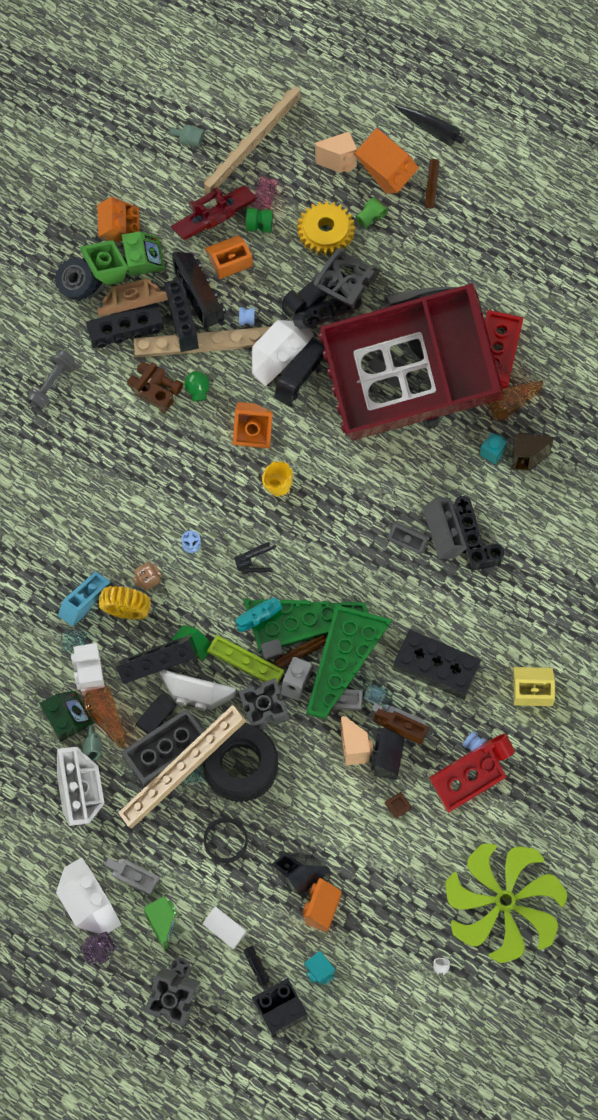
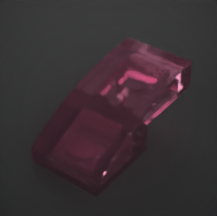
[252,176,278,211]

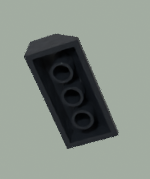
[172,252,226,329]

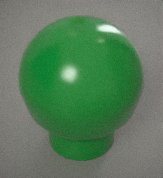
[184,371,210,402]

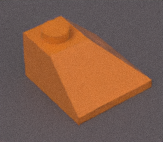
[232,402,273,449]

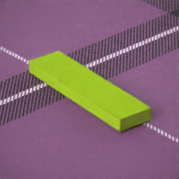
[207,634,285,683]

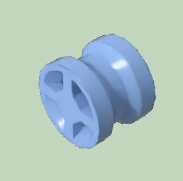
[239,307,255,326]
[181,530,201,553]
[462,731,487,751]

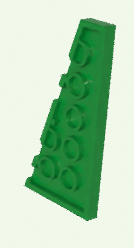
[243,599,368,654]
[306,605,392,720]

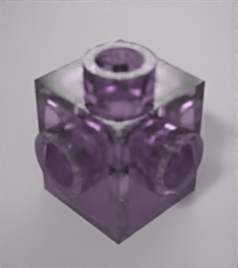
[80,931,117,965]

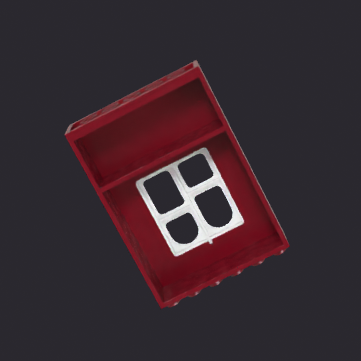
[318,283,505,441]

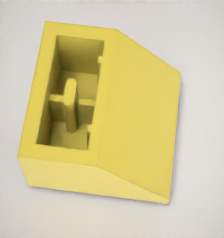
[513,667,555,706]

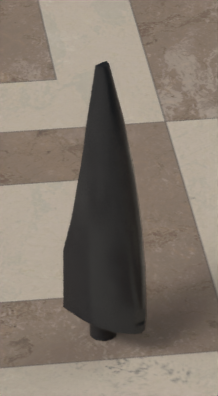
[395,105,465,147]

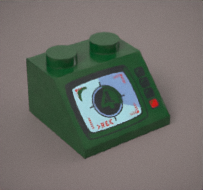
[39,691,94,742]

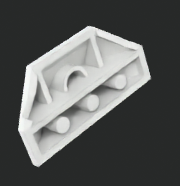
[252,320,314,386]
[159,670,236,711]
[57,747,104,826]
[56,857,122,935]

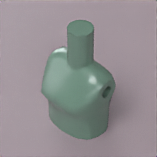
[170,124,205,147]
[82,725,103,762]

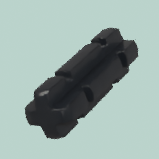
[244,946,269,985]

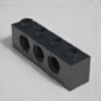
[164,278,199,352]
[86,303,164,348]
[116,634,198,684]

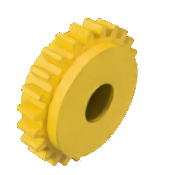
[297,201,355,256]

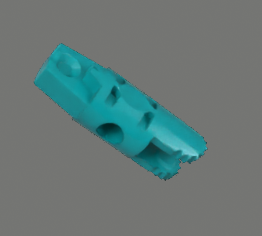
[235,597,282,632]

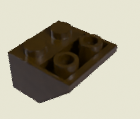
[512,433,554,471]

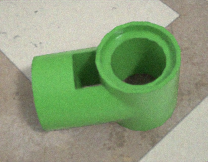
[355,197,388,229]

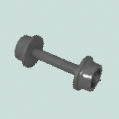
[26,350,75,410]

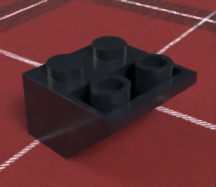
[371,728,405,780]
[271,852,330,895]
[252,978,308,1038]

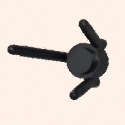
[234,542,277,574]

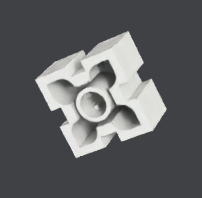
[71,643,106,695]

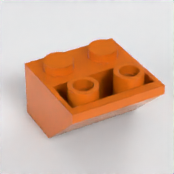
[97,196,140,242]
[205,235,253,279]
[303,878,342,933]

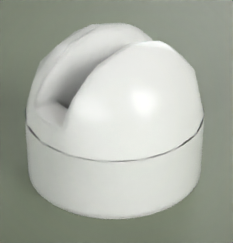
[433,958,450,975]

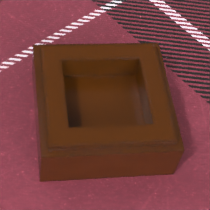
[384,792,412,819]

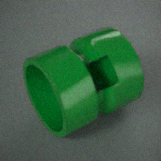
[246,208,273,233]

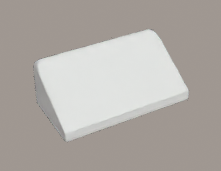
[203,906,246,950]

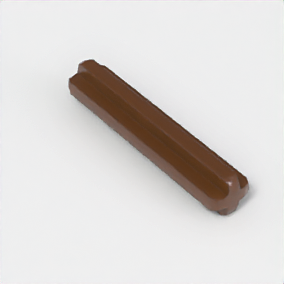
[425,158,440,209]
[274,635,327,668]

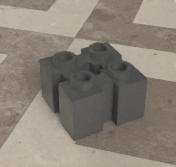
[239,678,290,730]
[145,967,201,1026]

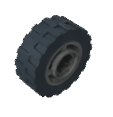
[55,258,98,301]

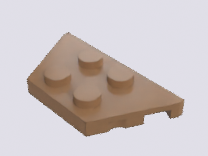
[97,278,168,317]

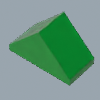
[172,625,211,662]

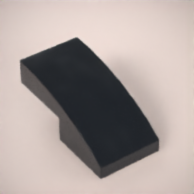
[135,693,177,734]

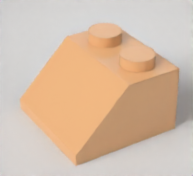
[315,132,357,173]
[341,716,373,765]

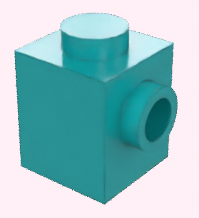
[480,432,507,465]
[304,951,335,986]

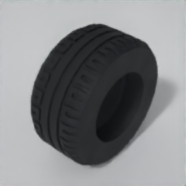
[203,723,278,802]

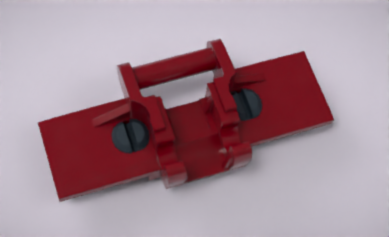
[171,185,257,240]

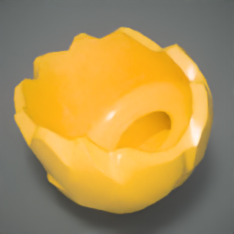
[262,461,293,497]

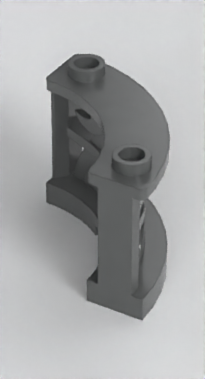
[312,247,381,309]

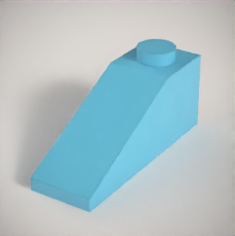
[58,571,110,626]

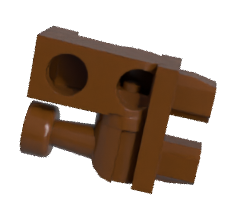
[127,362,184,414]

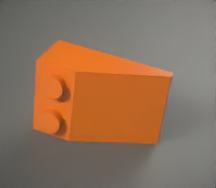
[354,128,419,193]

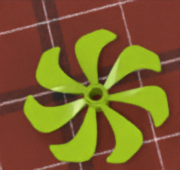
[445,843,567,963]

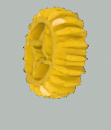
[99,586,151,620]

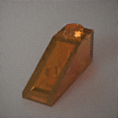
[488,380,543,420]
[83,686,126,747]

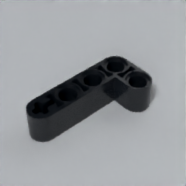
[282,269,345,320]
[293,275,362,329]
[274,338,325,407]
[454,496,504,570]

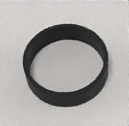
[204,818,248,863]

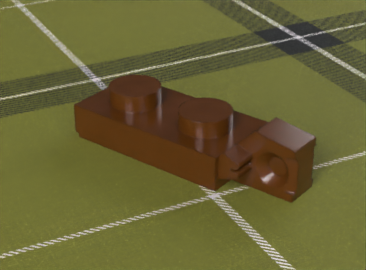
[373,708,429,745]

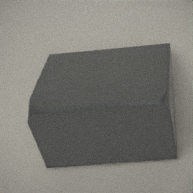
[261,639,283,661]

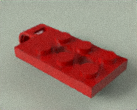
[485,310,524,391]
[429,733,516,813]

